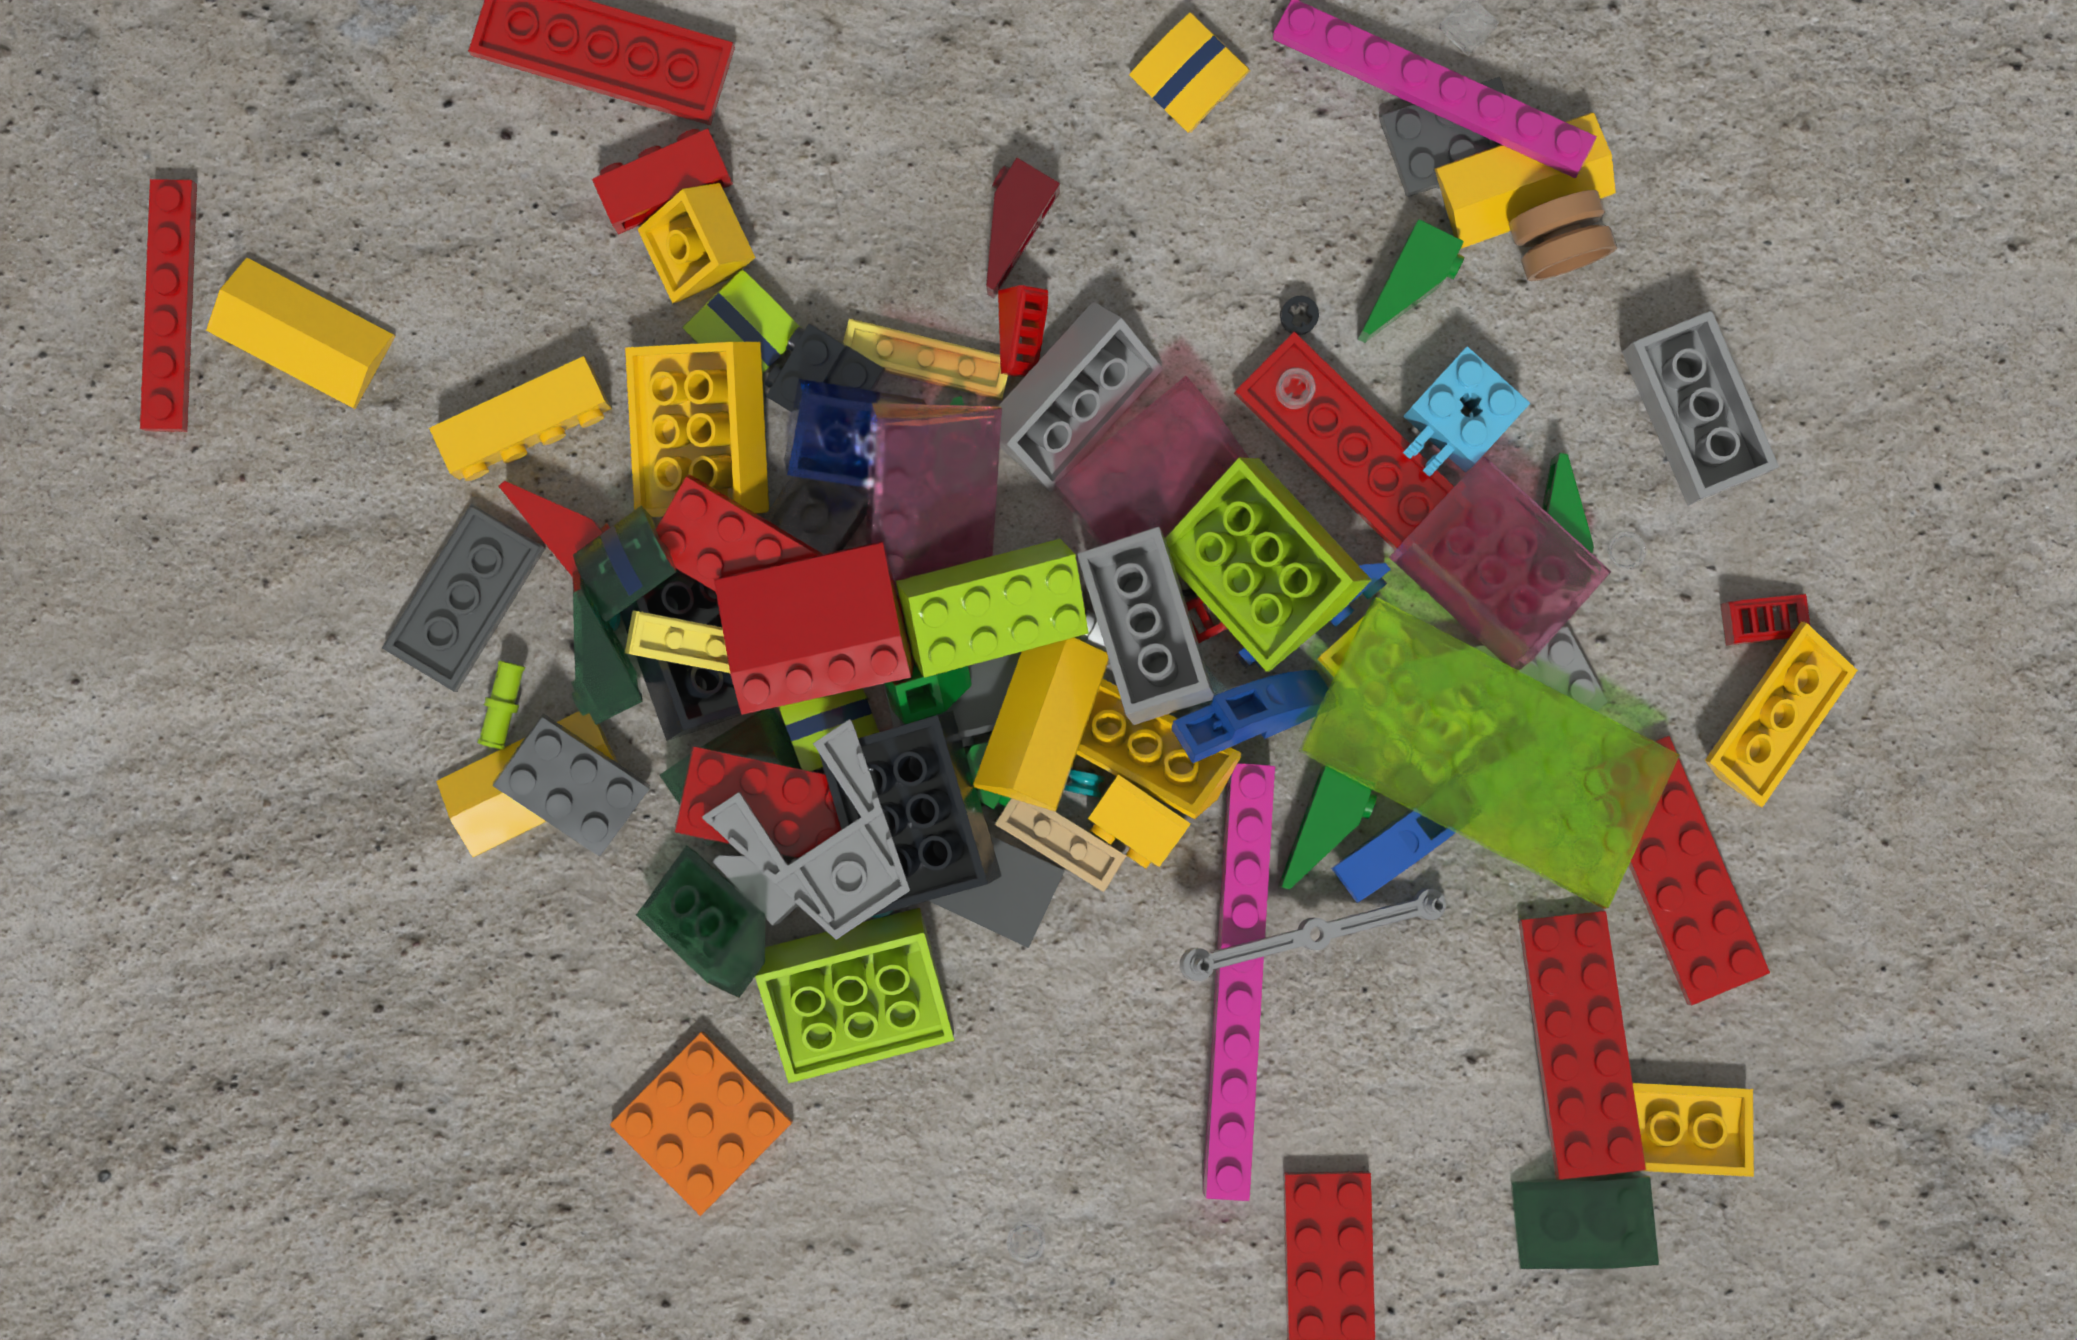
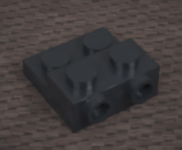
[765,324,886,441]

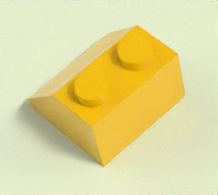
[637,183,756,304]
[1087,774,1191,869]

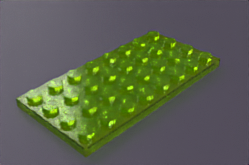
[1298,597,1680,909]

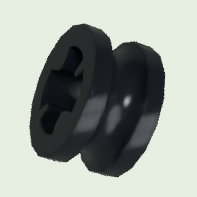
[1280,295,1319,335]

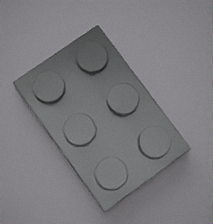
[1380,77,1506,197]
[492,713,650,857]

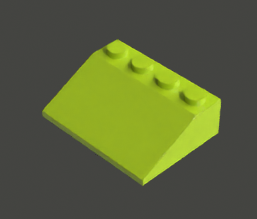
[1165,457,1372,672]
[754,908,955,1084]

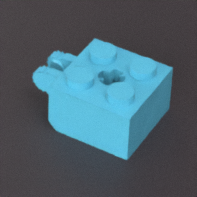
[1403,346,1530,477]

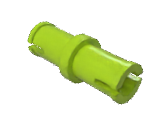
[477,660,526,750]

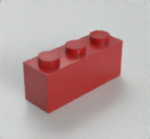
[592,128,733,235]

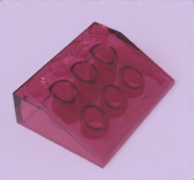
[1054,376,1249,546]
[866,403,1002,585]
[1389,456,1611,673]

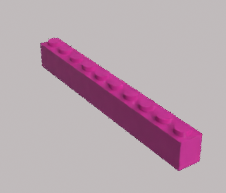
[1203,763,1275,1202]

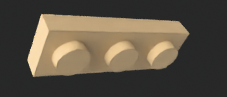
[995,798,1126,892]

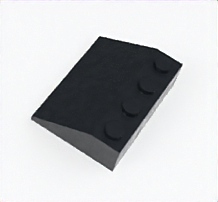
[609,559,744,741]
[819,710,1002,916]

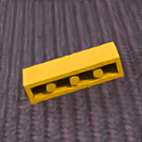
[429,356,612,481]

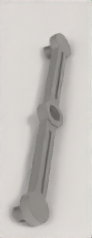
[1180,888,1446,981]

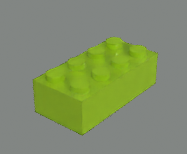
[896,539,1089,678]

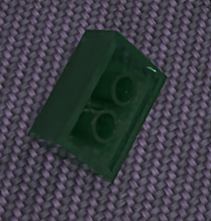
[636,845,765,998]

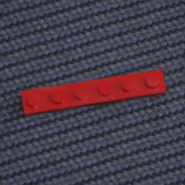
[140,179,197,432]

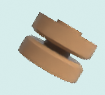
[1508,190,1618,281]

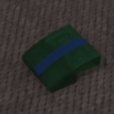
[573,505,677,622]

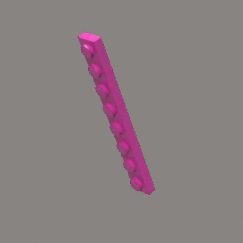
[1273,0,1597,179]

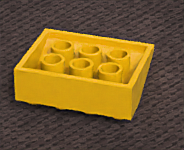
[625,342,769,517]

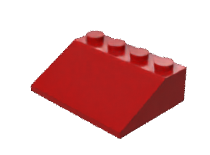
[714,541,914,715]

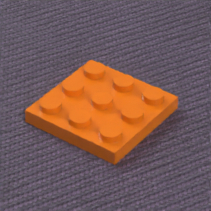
[609,1031,793,1216]

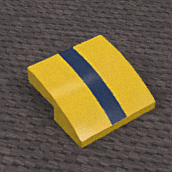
[1129,12,1251,133]

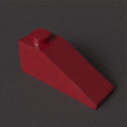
[986,158,1060,299]

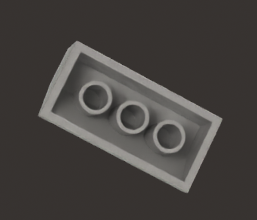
[980,301,1163,493]

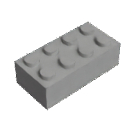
[1622,310,1779,506]
[1077,527,1215,725]

